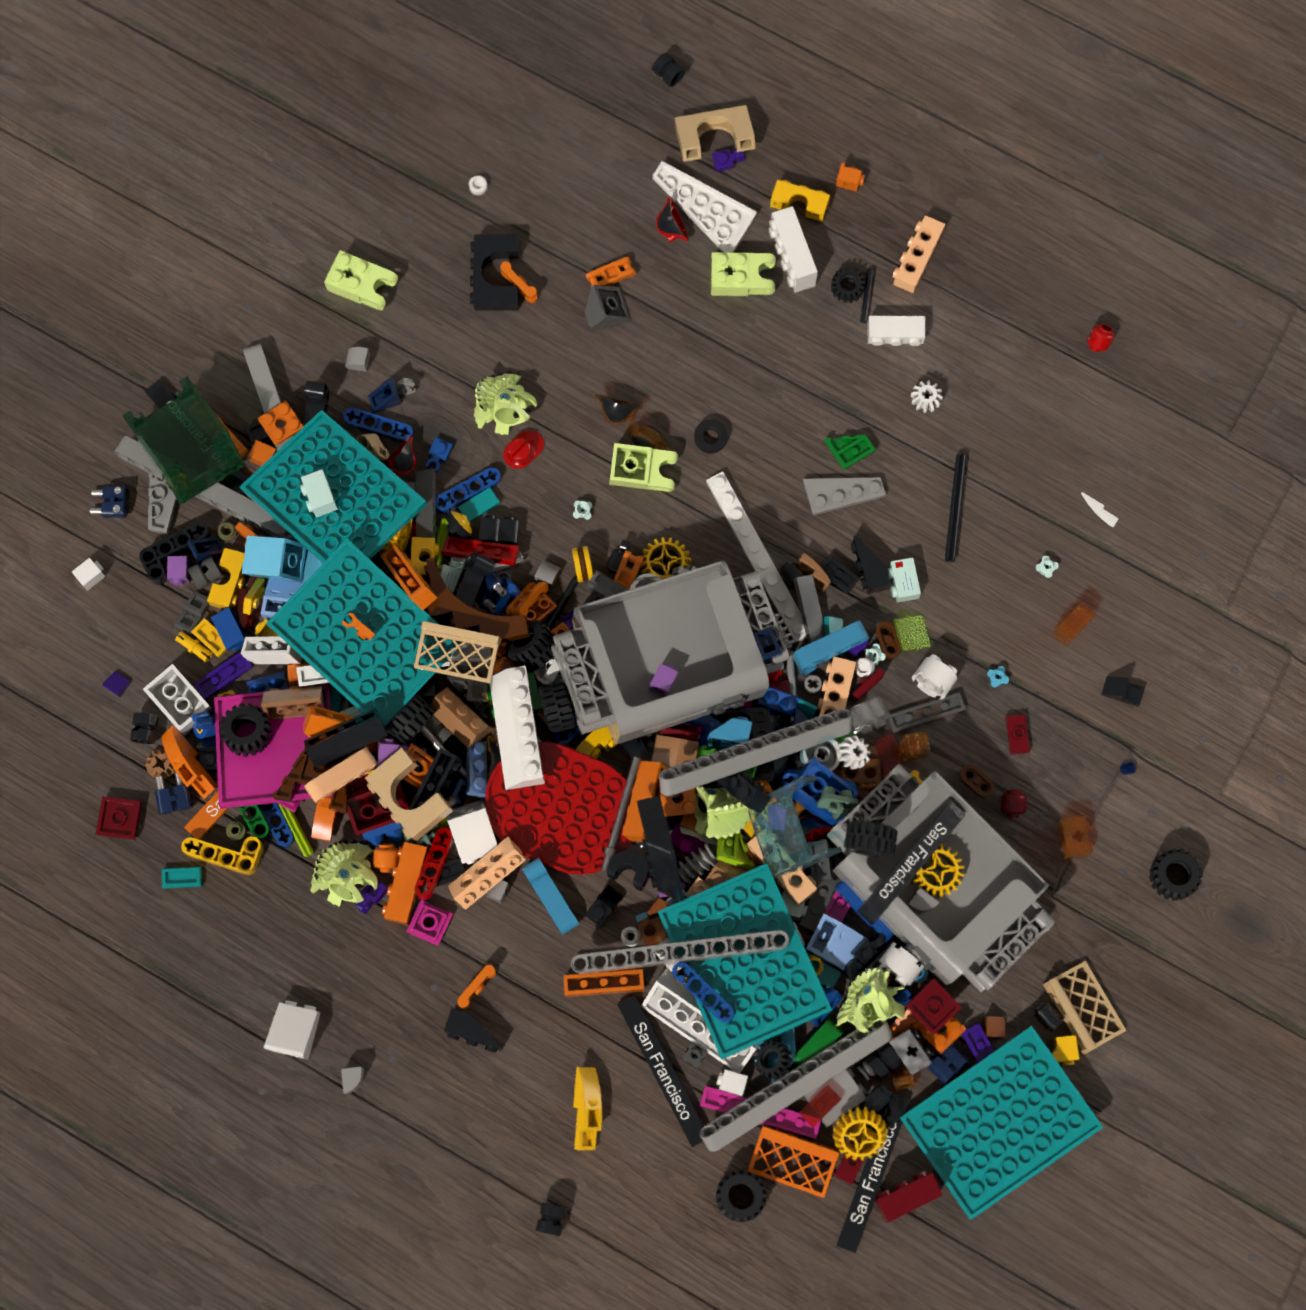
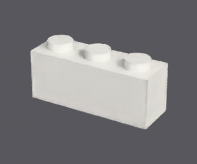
[867,316,925,346]
[241,636,302,664]

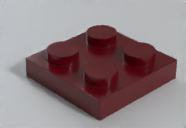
[95,796,142,841]
[904,978,962,1036]

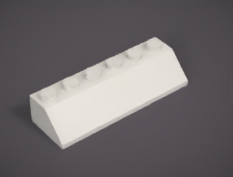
[490,666,545,790]
[641,969,760,1074]

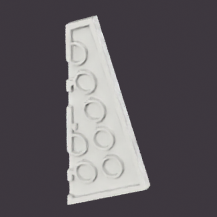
[653,161,757,253]

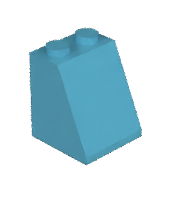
[242,536,306,582]

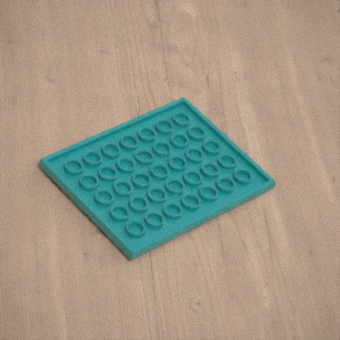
[240,410,427,563]
[266,539,460,726]
[658,863,832,1060]
[900,1026,1103,1220]

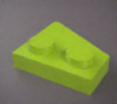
[716,831,754,870]

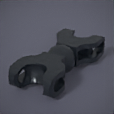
[607,815,680,891]

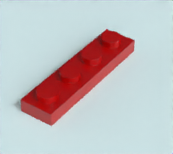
[441,536,520,566]

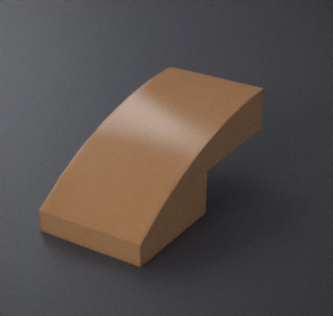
[796,553,831,592]

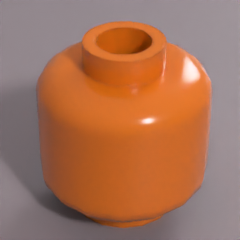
[373,843,399,872]

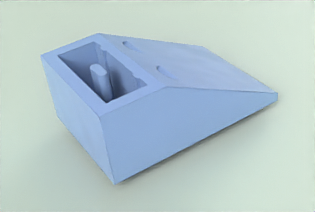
[261,568,305,620]
[806,914,869,972]

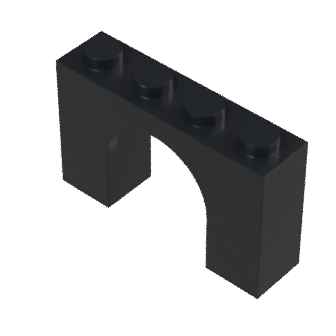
[470,234,520,311]

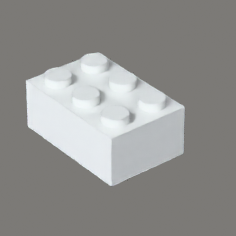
[143,664,214,736]

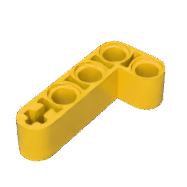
[181,836,264,875]

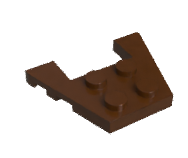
[273,748,348,814]

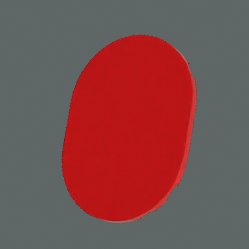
[485,742,632,875]

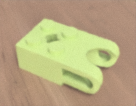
[324,250,398,310]
[711,252,776,296]
[609,443,678,492]

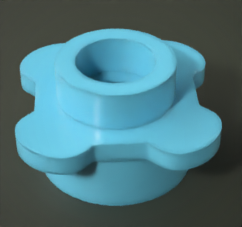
[987,666,1009,688]

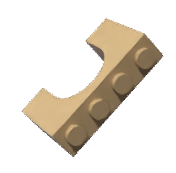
[675,105,755,162]
[365,748,454,841]

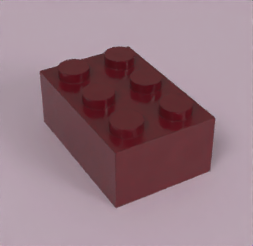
[347,781,410,836]
[874,1171,943,1223]

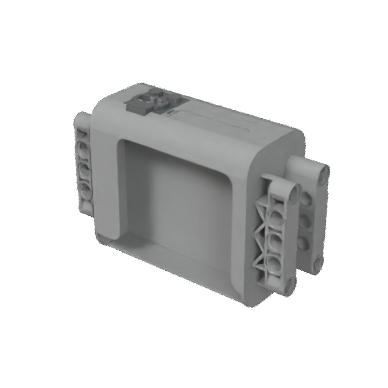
[551,561,789,745]
[826,764,1056,993]

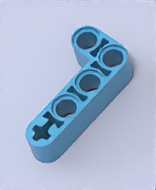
[793,621,869,675]
[522,857,579,935]

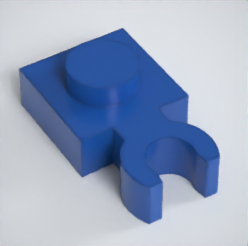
[426,437,453,473]

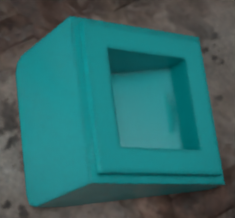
[794,699,817,720]

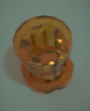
[891,1071,915,1092]

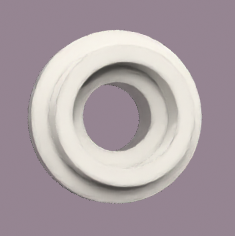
[621,927,641,947]

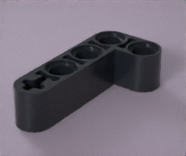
[303,381,329,426]
[139,522,212,585]
[443,552,495,626]

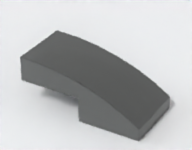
[175,591,209,635]

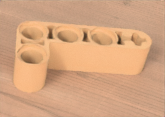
[304,747,378,803]

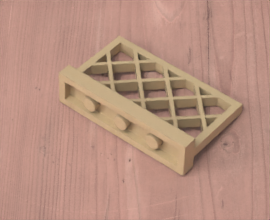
[414,621,501,684]
[1043,961,1126,1055]

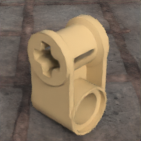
[356,433,390,462]

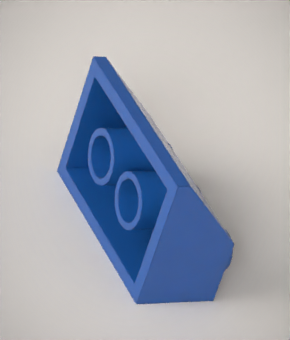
[785,757,859,826]

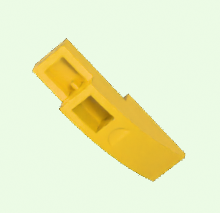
[575,726,616,759]
[573,1067,602,1150]

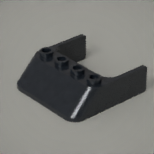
[711,707,793,789]
[637,796,685,902]

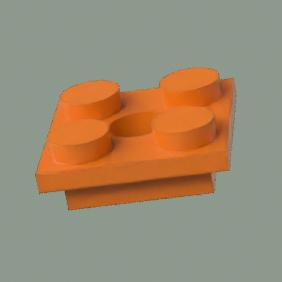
[257,401,304,446]
[403,743,434,789]
[659,782,696,817]
[917,1017,966,1054]

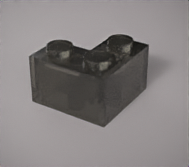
[449,659,489,702]

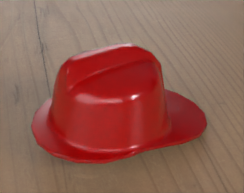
[503,430,544,469]

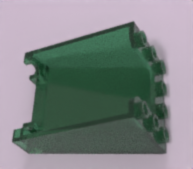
[122,377,246,505]

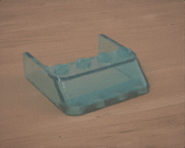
[748,776,842,877]

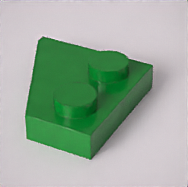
[824,434,876,471]

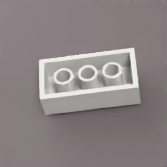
[768,206,818,293]

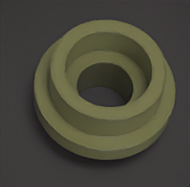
[218,522,237,541]
[226,821,246,841]

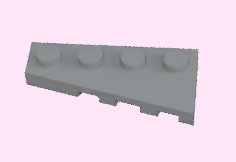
[148,460,187,535]
[803,477,886,516]

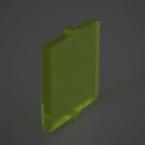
[893,615,931,652]

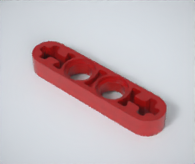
[415,828,454,900]

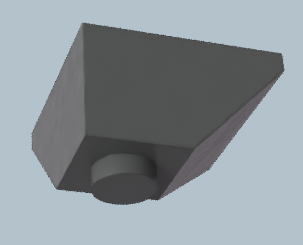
[585,285,630,330]

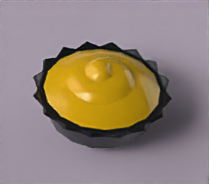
[446,508,474,538]

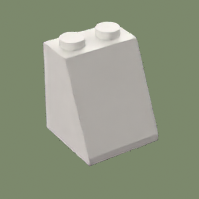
[447,800,498,864]
[264,1000,320,1060]

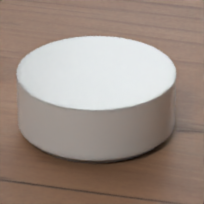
[469,176,488,195]
[855,658,875,677]

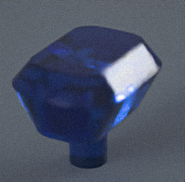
[1120,763,1136,775]

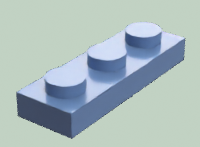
[466,741,487,798]

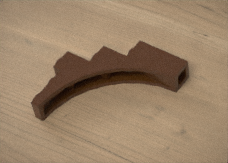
[424,558,531,644]

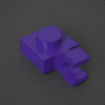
[712,149,745,172]
[356,881,388,914]

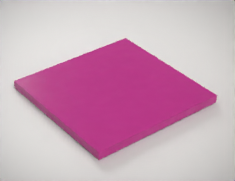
[214,684,333,809]

